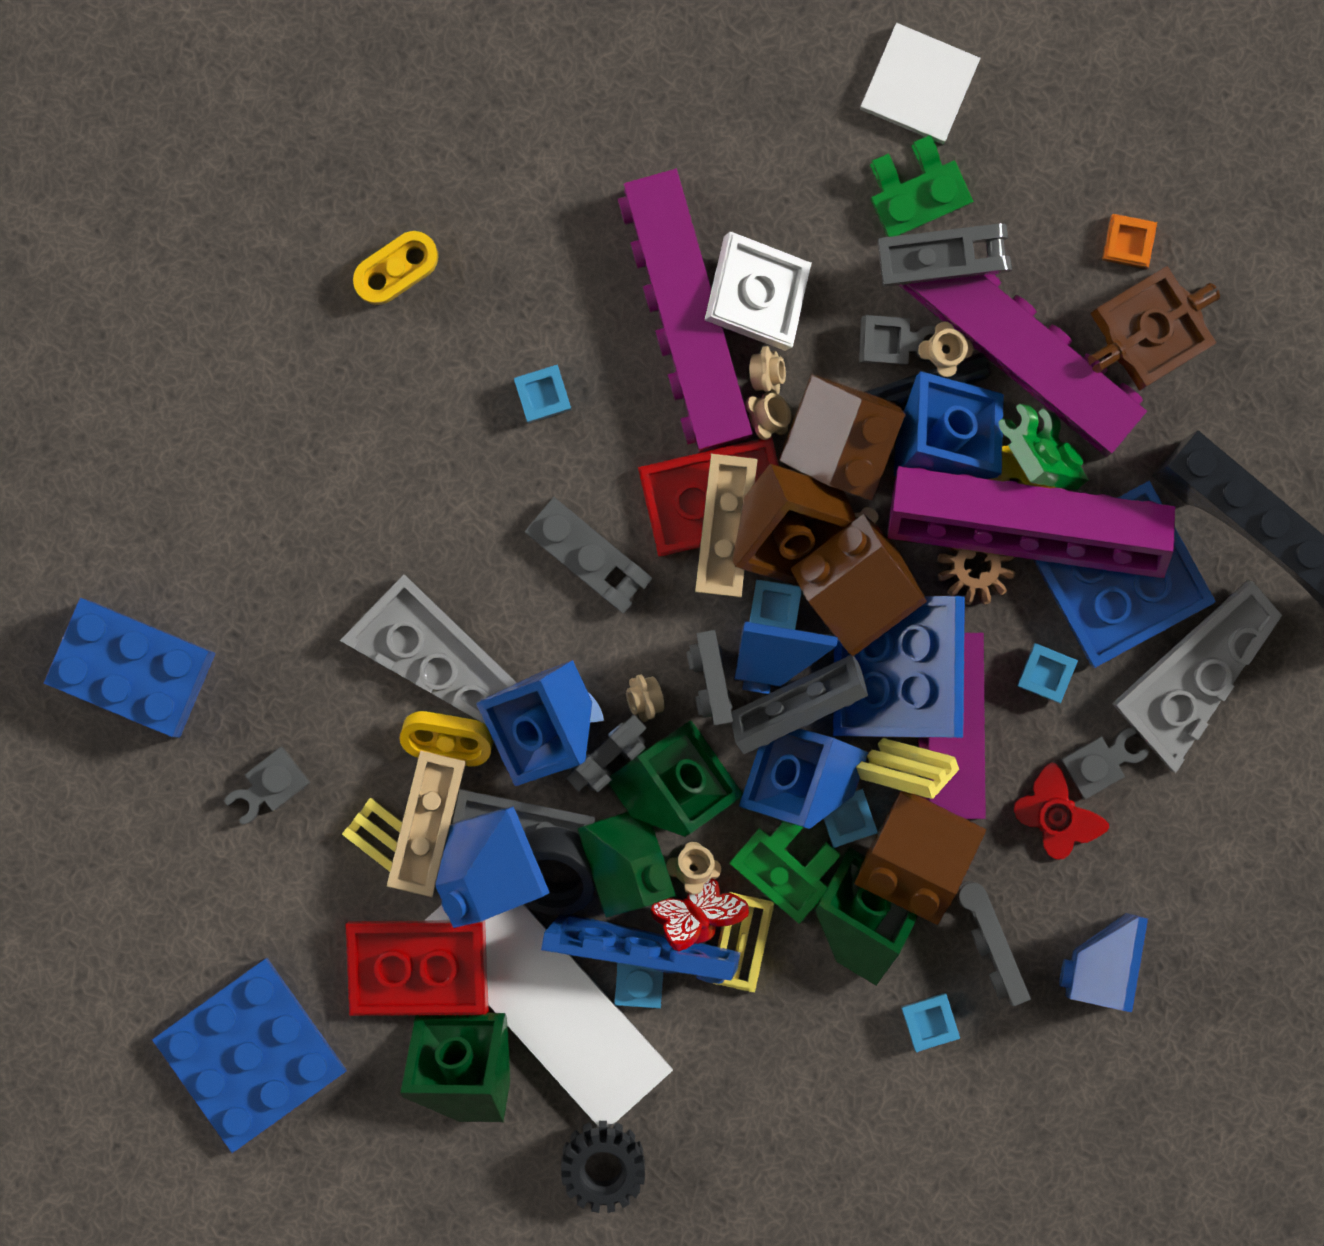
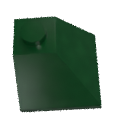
[608,720,743,837]
[577,812,676,918]
[815,847,918,986]
[400,1013,510,1122]

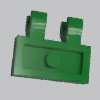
[870,135,974,237]
[998,404,1089,491]
[729,821,840,924]

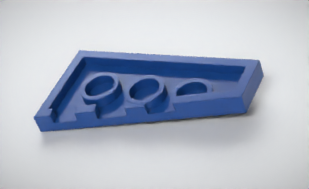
[541,914,741,984]

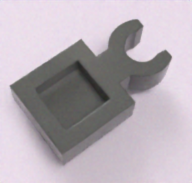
[859,315,936,366]
[1060,728,1149,800]
[224,746,311,824]

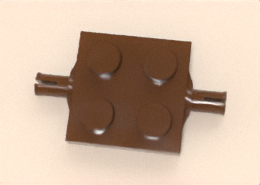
[1088,266,1220,391]

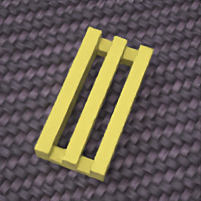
[856,738,959,799]
[342,798,402,872]
[713,892,774,993]

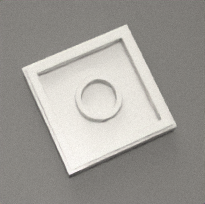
[860,23,980,145]
[705,232,811,351]

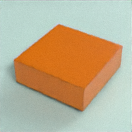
[1102,214,1157,269]

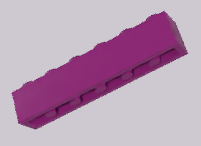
[617,168,752,453]
[899,275,1147,458]
[887,466,1176,578]

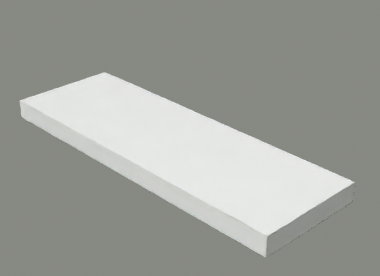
[425,904,673,1128]

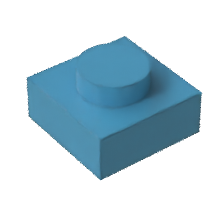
[514,364,572,424]
[749,579,802,630]
[1016,643,1078,704]
[824,789,878,848]
[615,963,663,1008]
[901,993,960,1052]

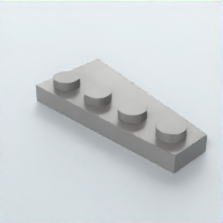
[340,575,517,724]
[1112,580,1282,773]

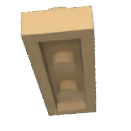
[695,454,757,598]
[387,750,466,898]

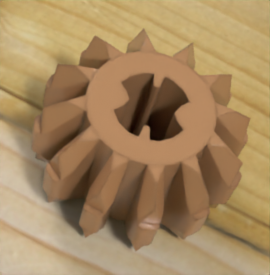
[937,547,1015,605]

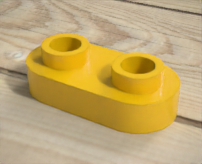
[353,231,438,305]
[400,711,493,767]

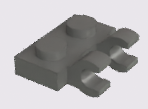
[686,630,733,726]
[566,714,647,792]

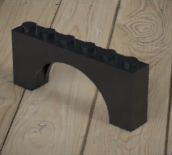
[1152,430,1324,610]

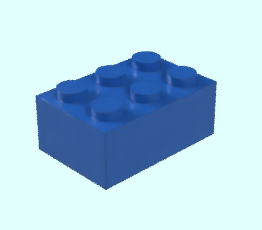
[44,598,216,738]

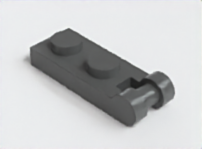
[877,224,1012,287]
[525,497,653,614]
[955,881,1031,1006]

